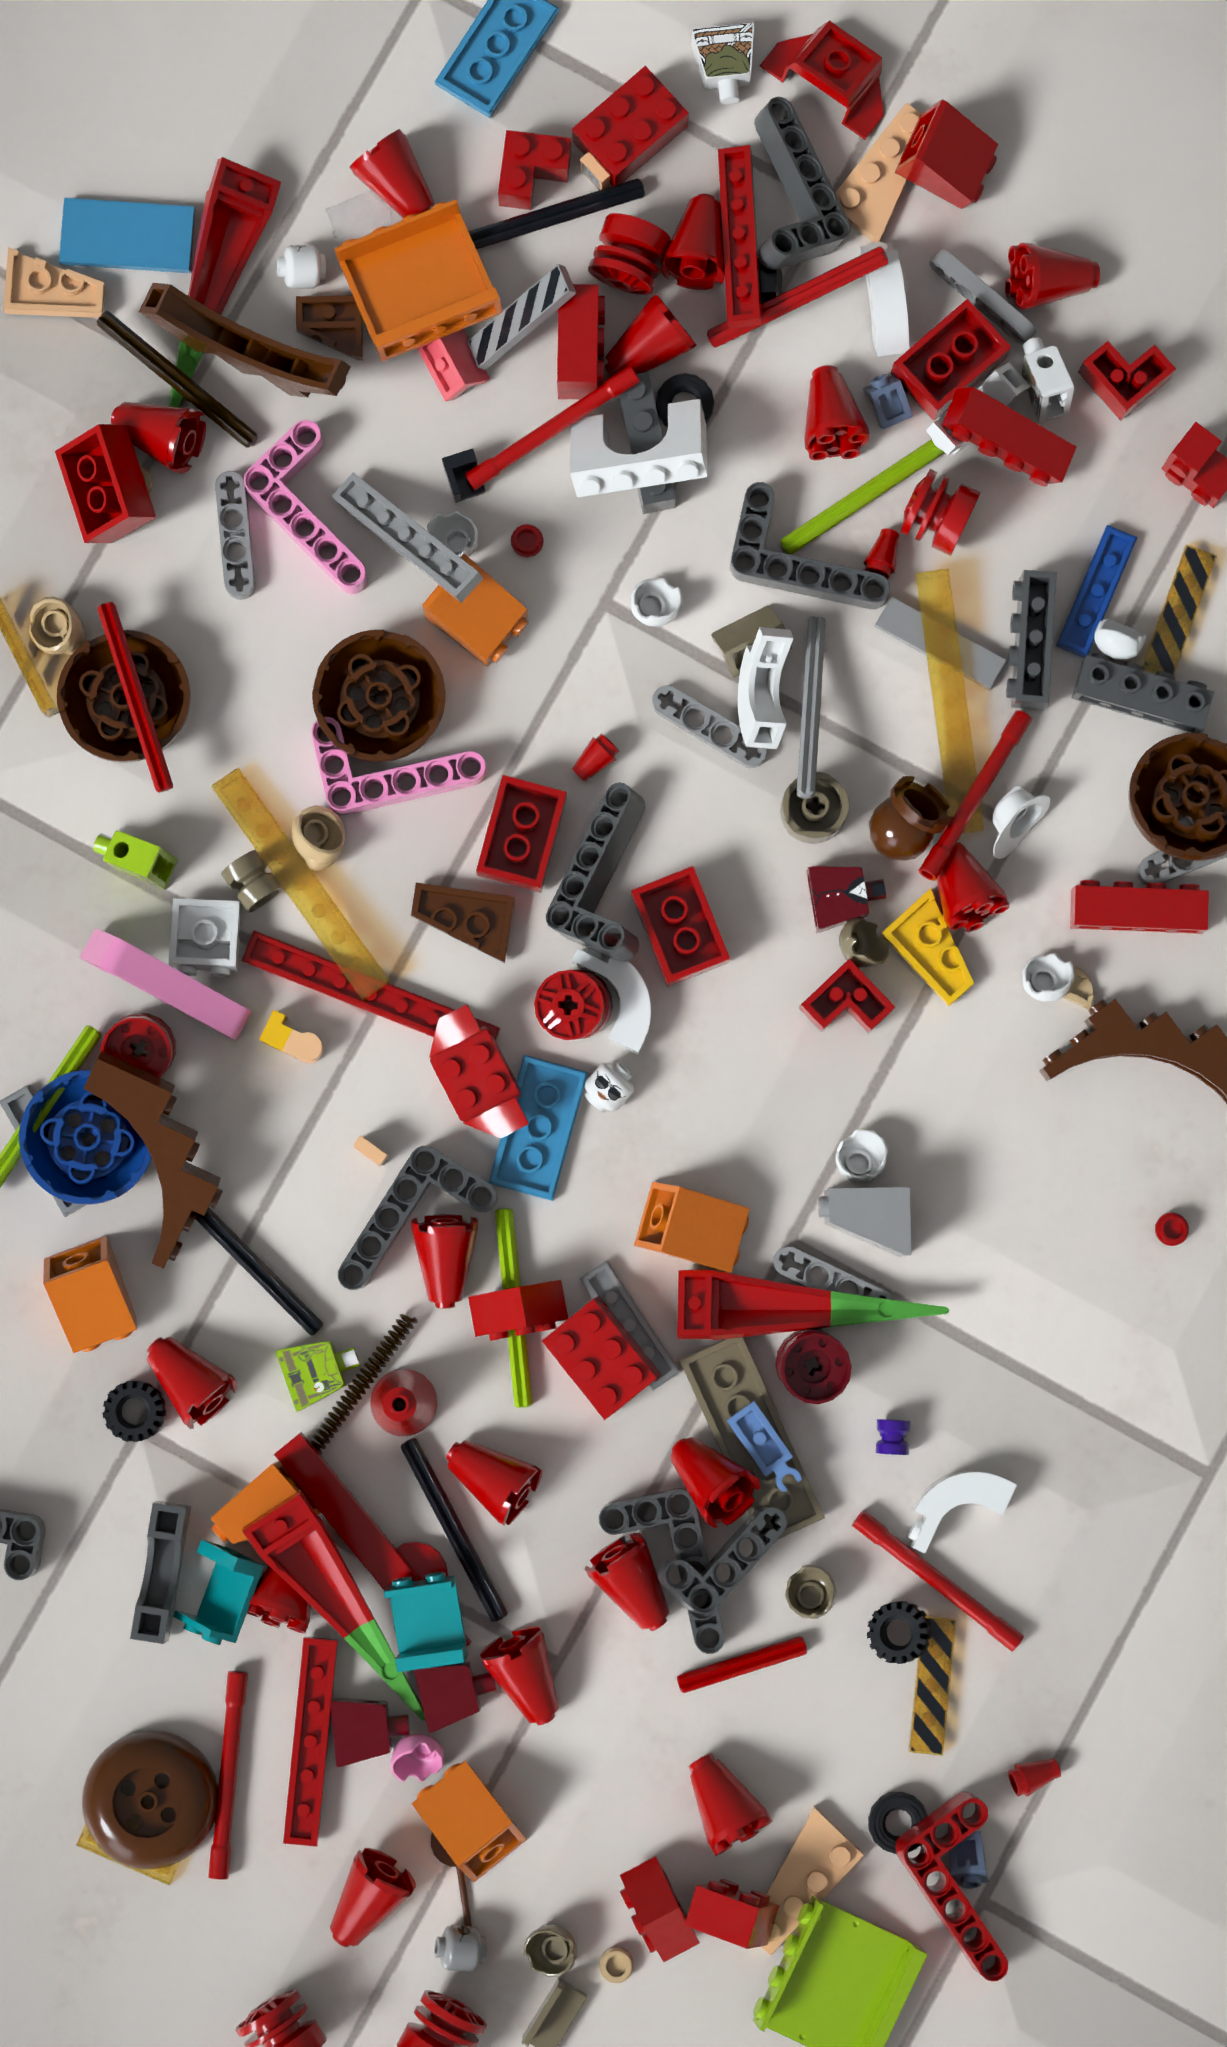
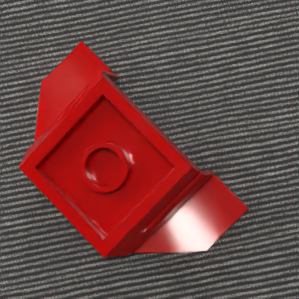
[760,20,883,140]
[429,1004,529,1138]

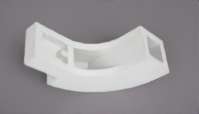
[860,242,909,357]
[926,362,1031,455]
[738,627,794,749]
[572,947,651,1054]
[908,1471,1017,1553]

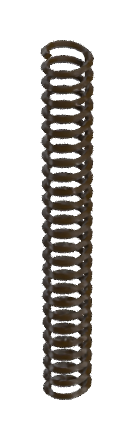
[308,1314,418,1455]

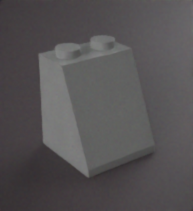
[818,1187,912,1256]

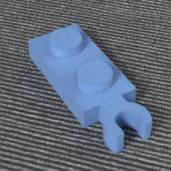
[726,1401,802,1492]

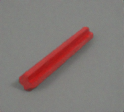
[677,1636,807,1693]

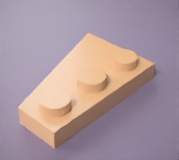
[3,247,106,318]

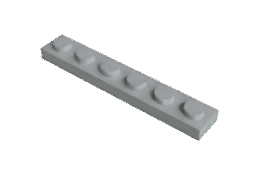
[331,472,484,603]

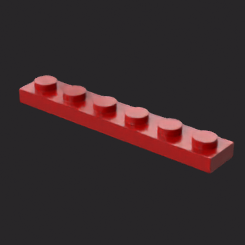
[718,145,762,329]
[283,1636,338,1847]

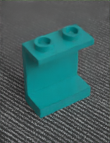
[173,1539,264,1645]
[384,1572,468,1672]

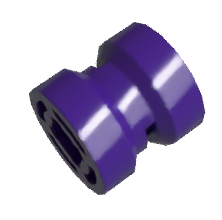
[876,1419,910,1455]

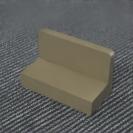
[711,605,792,678]
[522,1977,587,2047]

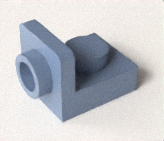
[863,374,913,429]
[949,1831,989,1889]

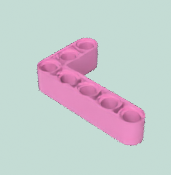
[244,420,368,594]
[312,717,487,815]
[79,928,252,1041]

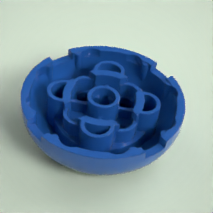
[19,1070,152,1205]

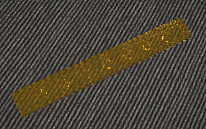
[915,569,984,834]
[211,768,390,1001]

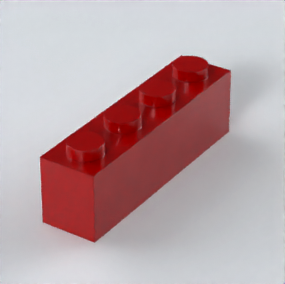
[942,387,1077,487]
[1070,880,1209,934]

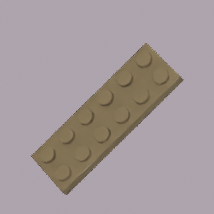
[680,1337,825,1540]

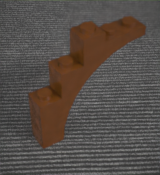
[139,283,351,398]
[1039,999,1227,1104]
[83,1051,223,1269]

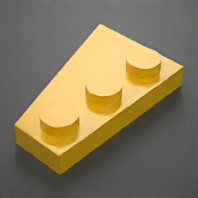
[881,888,974,1007]

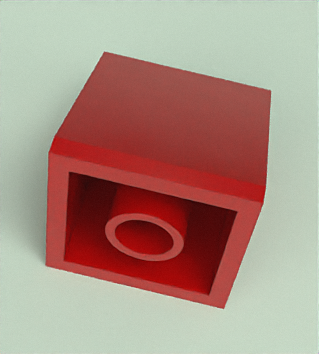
[894,99,998,209]

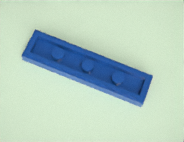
[1056,525,1138,658]

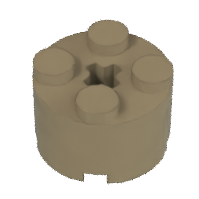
[780,772,849,844]

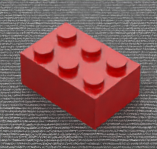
[572,65,689,186]
[557,284,605,400]
[891,299,1011,421]
[55,424,156,543]
[476,775,567,893]
[631,866,730,987]
[542,1296,661,1420]

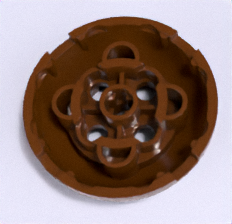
[57,630,191,763]
[312,630,446,762]
[1128,733,1227,861]
[82,1730,218,1869]

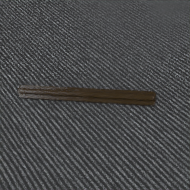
[97,311,258,448]

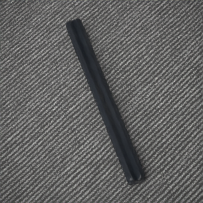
[468,178,645,249]
[191,1207,323,1336]
[401,1438,507,1622]

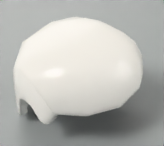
[427,511,478,557]
[630,578,683,627]
[1094,619,1147,660]
[1021,953,1075,1002]
[836,1129,888,1183]

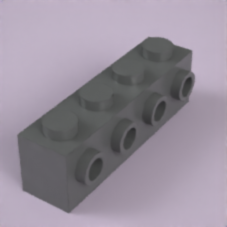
[1006,570,1057,710]
[1071,653,1214,733]

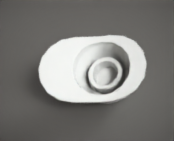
[993,786,1050,859]

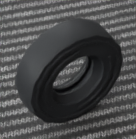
[655,373,714,427]
[868,1792,928,1854]

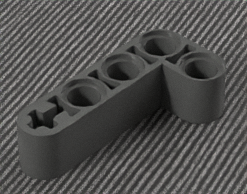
[658,1507,787,1614]
[0,1509,46,1580]

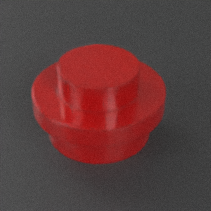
[511,524,544,558]
[1155,1212,1189,1246]

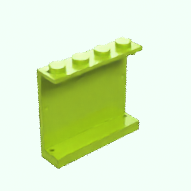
[753,1895,928,2047]

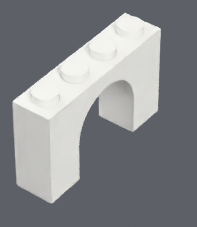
[570,399,708,497]

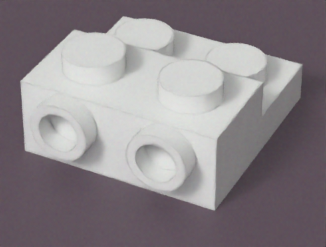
[169,898,241,978]

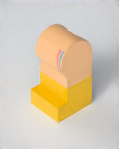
[259,1010,324,1063]

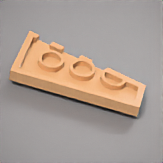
[835,103,921,243]
[761,1806,864,1956]

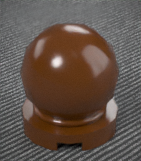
[869,776,952,861]

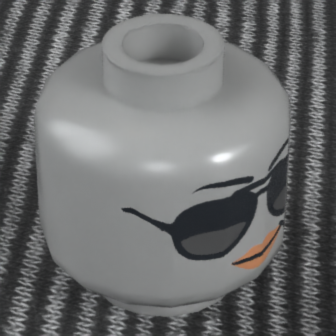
[434,1925,486,1972]

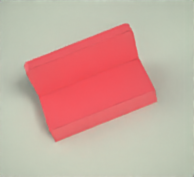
[417,329,490,401]

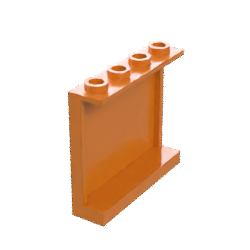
[334,199,503,362]

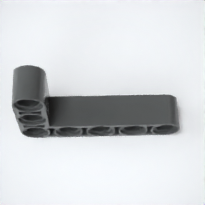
[754,97,851,270]
[730,482,890,609]
[546,782,645,962]
[338,1146,498,1290]
[599,1488,725,1654]

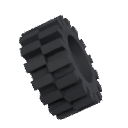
[102,1381,166,1442]
[867,1601,932,1664]

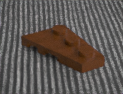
[411,882,515,963]

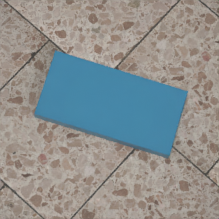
[435,0,559,118]
[59,198,195,273]
[488,1055,588,1201]

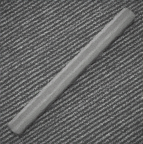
[797,616,826,799]

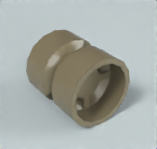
[221,850,283,913]

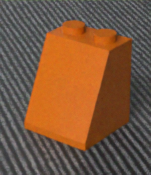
[422,553,529,667]
[634,1182,750,1273]
[43,1235,137,1353]
[211,1461,321,1544]
[411,1761,527,1883]

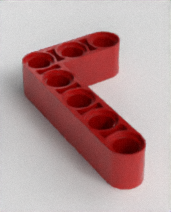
[895,1792,1008,1982]

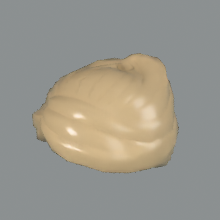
[29,597,86,655]
[292,805,345,871]

